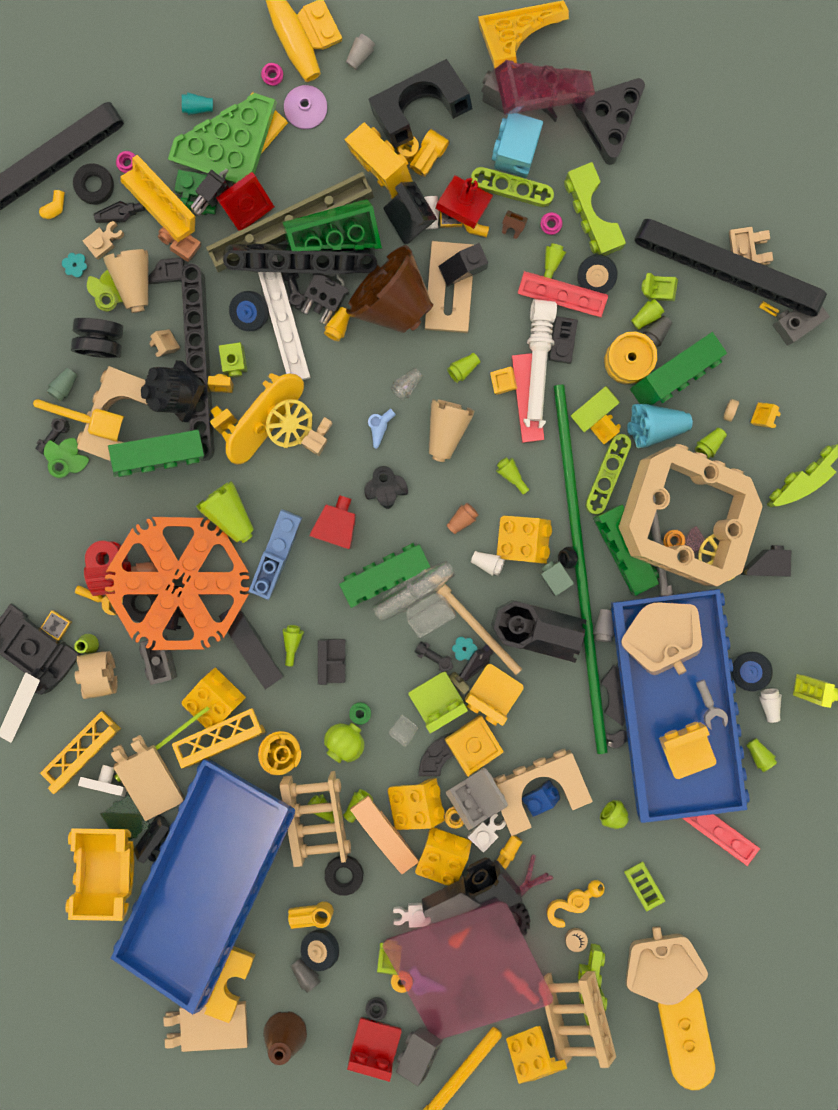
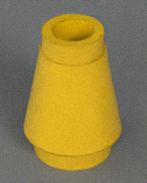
[324,307,350,341]

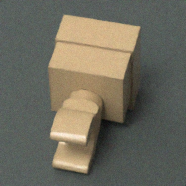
[301,417,333,456]

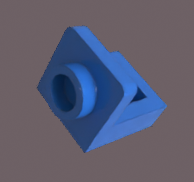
[522,780,560,817]

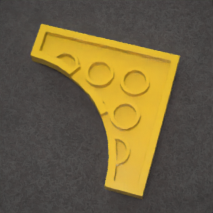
[478,0,569,69]

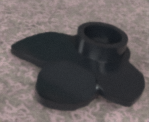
[364,466,408,509]

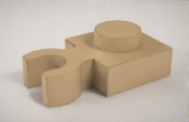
[83,221,124,260]

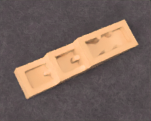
[350,795,419,874]

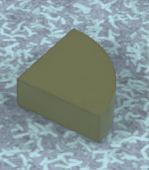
[449,672,470,694]

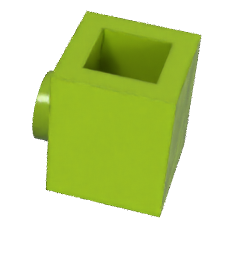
[219,342,247,377]

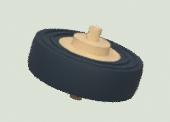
[578,254,617,294]
[301,929,339,971]

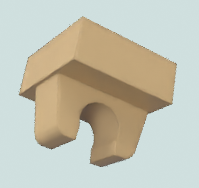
[150,329,180,357]

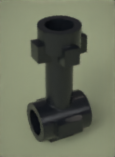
[282,273,306,310]
[35,418,70,455]
[414,641,454,672]

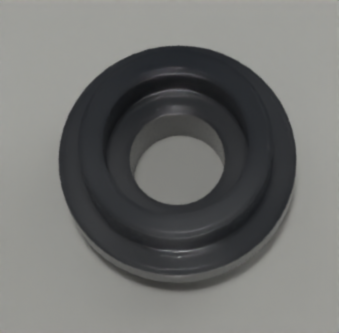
[558,547,578,569]
[365,998,387,1021]

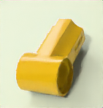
[410,129,450,177]
[288,901,334,929]

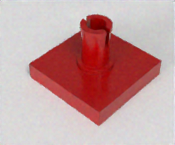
[216,172,275,231]
[435,175,493,229]

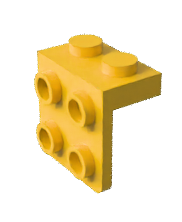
[497,516,552,564]
[465,664,524,726]
[182,667,246,732]
[659,722,716,779]
[388,778,445,830]
[415,827,472,886]

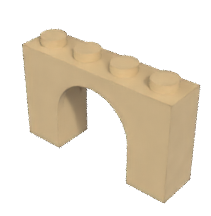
[77,366,147,461]
[493,749,593,836]

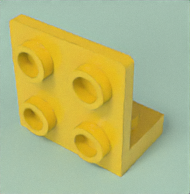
[506,1026,567,1084]

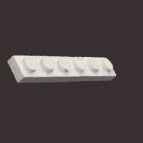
[258,255,311,380]

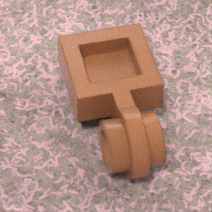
[158,227,201,262]

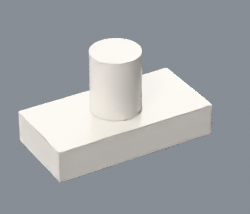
[78,765,127,797]

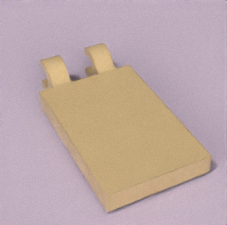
[111,735,185,821]
[163,1001,248,1052]

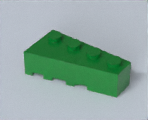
[282,199,382,251]
[630,332,727,405]
[108,430,204,477]
[593,504,659,596]
[339,543,431,608]

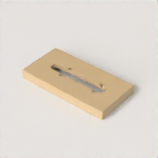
[425,241,474,333]

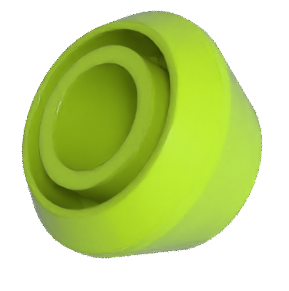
[600,800,629,829]

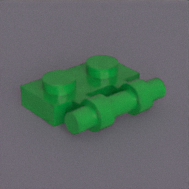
[174,169,216,215]

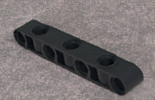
[223,243,377,274]

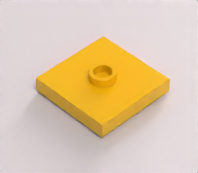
[444,715,504,777]

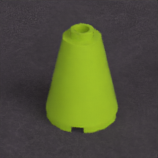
[196,481,254,543]

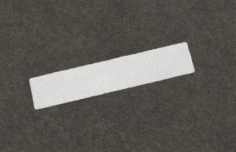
[0,673,40,743]

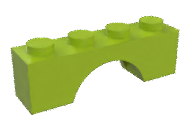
[564,162,626,256]

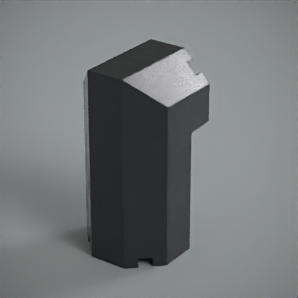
[491,600,587,663]
[422,857,522,941]

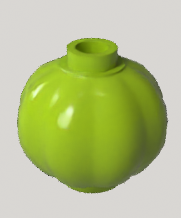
[324,722,364,763]

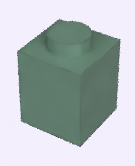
[539,561,574,596]

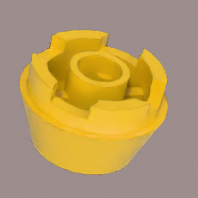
[258,731,301,775]

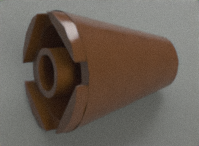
[263,1011,307,1065]

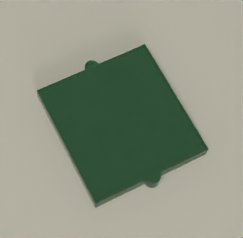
[100,795,151,840]

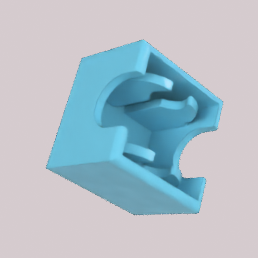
[492,112,543,178]

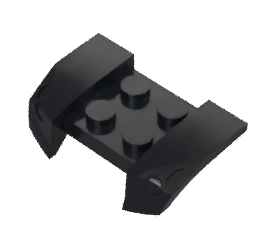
[0,603,81,695]

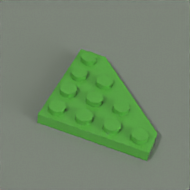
[168,93,277,183]

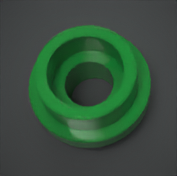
[349,702,371,725]

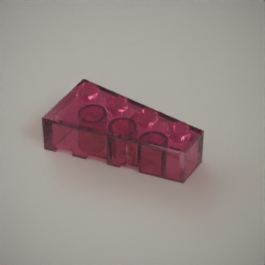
[495,60,595,115]

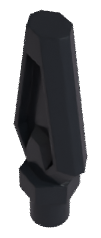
[94,201,145,223]
[459,643,499,681]

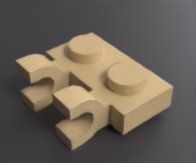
[729,227,773,265]

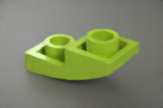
[571,386,620,432]

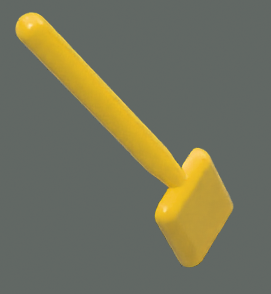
[33,399,124,442]

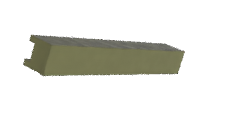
[206,172,374,273]

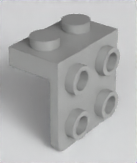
[446,768,508,830]

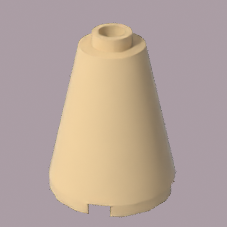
[103,249,148,313]
[429,399,475,462]

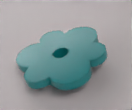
[62,253,87,278]
[452,637,478,661]

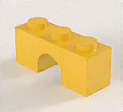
[204,946,256,1023]

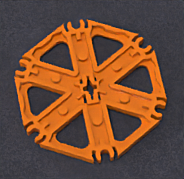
[105,517,249,650]

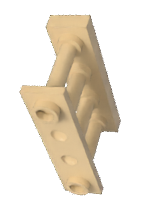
[280,771,351,867]
[539,971,616,1068]

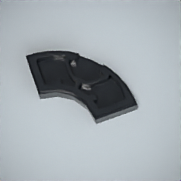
[600,665,625,726]
[418,732,454,776]

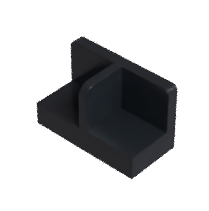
[318,639,346,685]

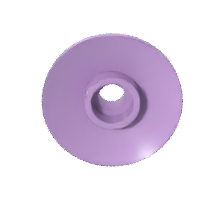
[284,85,327,129]

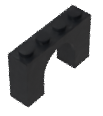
[368,59,473,149]

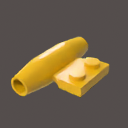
[265,0,342,82]

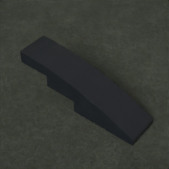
[219,608,284,690]

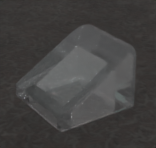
[388,715,419,747]

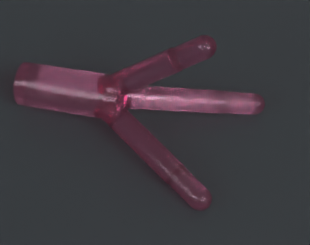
[519,854,553,897]

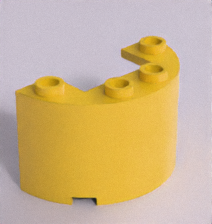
[65,828,134,921]

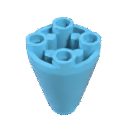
[627,404,693,448]

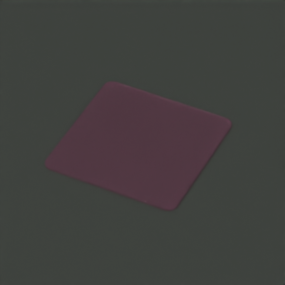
[383,902,553,1039]

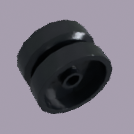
[71,318,123,358]

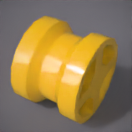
[397,137,419,162]

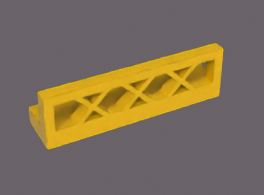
[120,155,195,242]
[172,708,266,769]
[40,711,121,794]

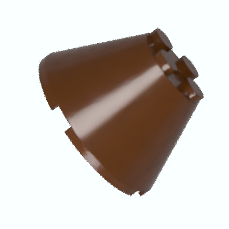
[346,245,434,333]

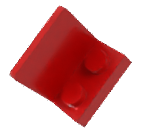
[347,1017,402,1082]

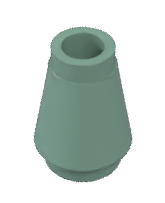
[47,368,77,402]

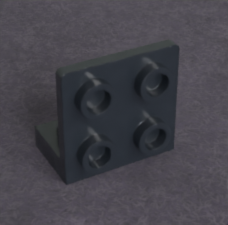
[383,181,437,244]

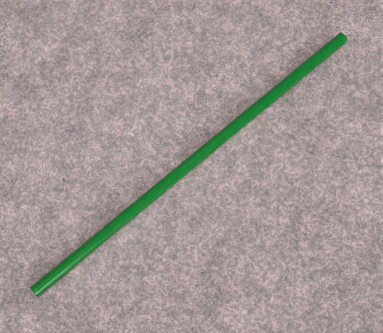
[554,385,608,754]

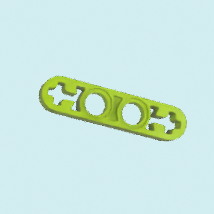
[471,167,554,207]
[585,434,631,514]

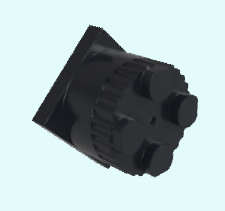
[141,360,205,422]

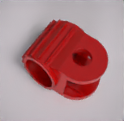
[84,541,132,596]

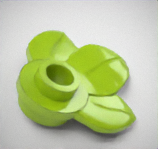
[87,270,123,312]

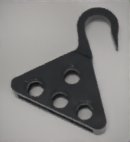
[538,77,645,165]

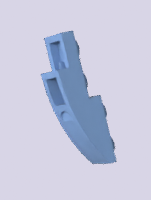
[249,509,303,600]

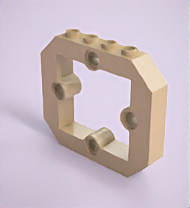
[619,444,763,586]

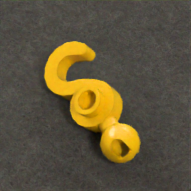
[547,880,605,927]

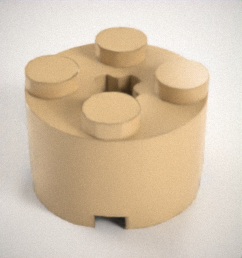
[75,651,118,699]

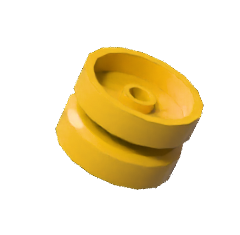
[604,332,657,384]

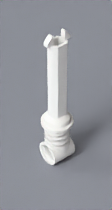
[523,299,557,428]

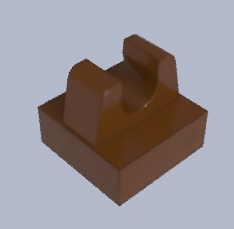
[502,210,528,239]

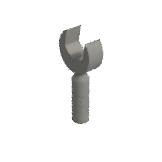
[696,679,728,730]

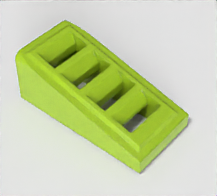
[624,861,665,912]

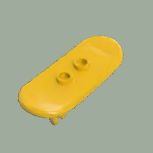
[222,373,304,465]
[658,988,715,1090]

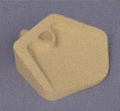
[621,603,702,675]
[626,926,708,1005]

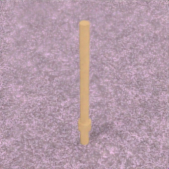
[426,573,522,675]

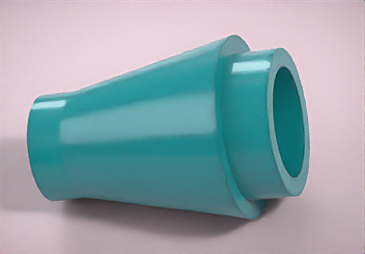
[182,92,213,115]

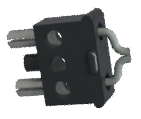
[191,169,229,216]
[301,273,350,325]

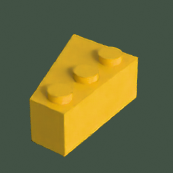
[344,122,413,199]

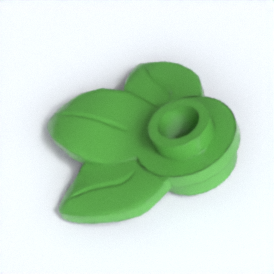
[44,437,89,478]

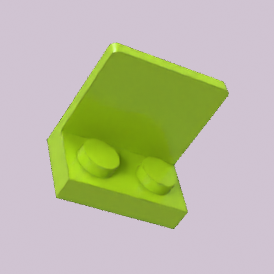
[408,671,468,734]

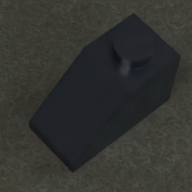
[438,243,488,287]
[741,545,792,577]

